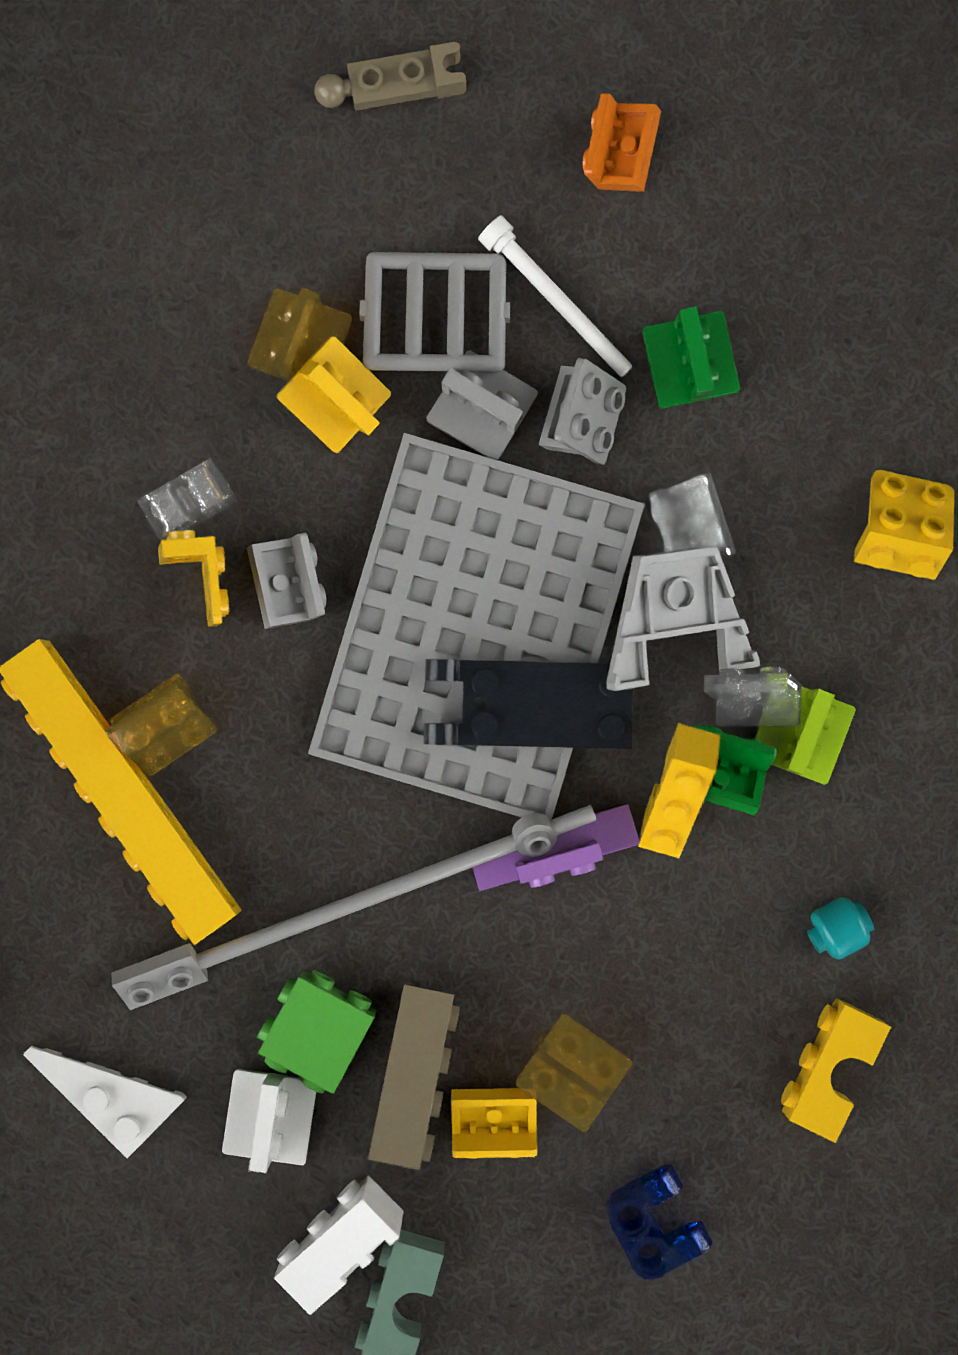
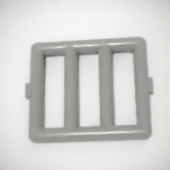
[360,252,510,372]

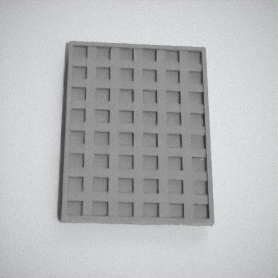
[308,433,645,819]

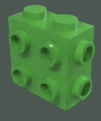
[257,970,377,1094]

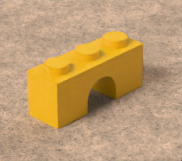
[638,723,720,858]
[781,998,891,1143]

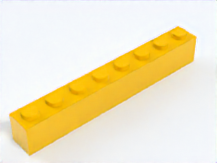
[0,639,242,945]

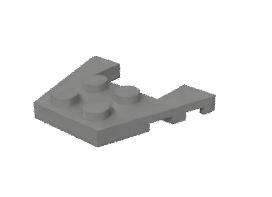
[607,546,760,691]

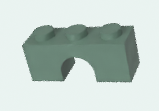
[354,1229,445,1355]

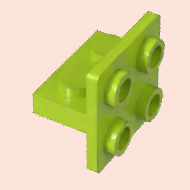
[754,679,856,785]

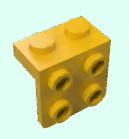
[854,470,955,580]
[158,530,229,627]

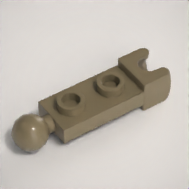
[314,42,467,111]

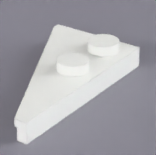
[23,1046,187,1158]

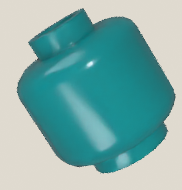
[807,897,874,960]

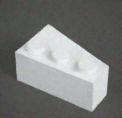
[274,1175,403,1315]

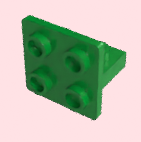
[642,306,740,409]
[693,725,777,816]

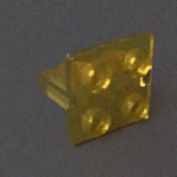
[247,287,352,381]
[106,673,217,776]
[516,1013,632,1132]

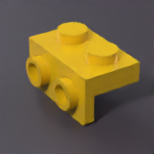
[451,1088,537,1159]

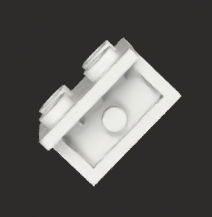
[222,1068,316,1173]

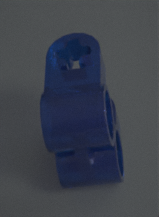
[606,1164,713,1280]

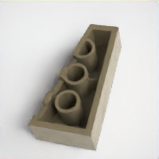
[368,985,460,1170]

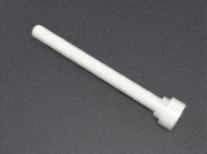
[478,215,632,376]

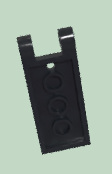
[424,659,633,749]

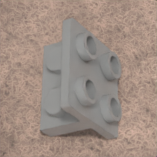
[427,350,538,460]
[539,358,626,465]

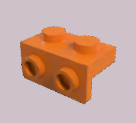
[583,93,661,192]

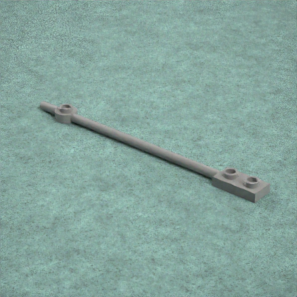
[111,805,597,1010]

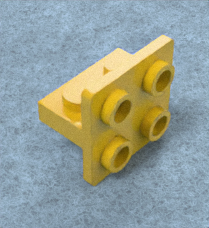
[277,336,391,453]

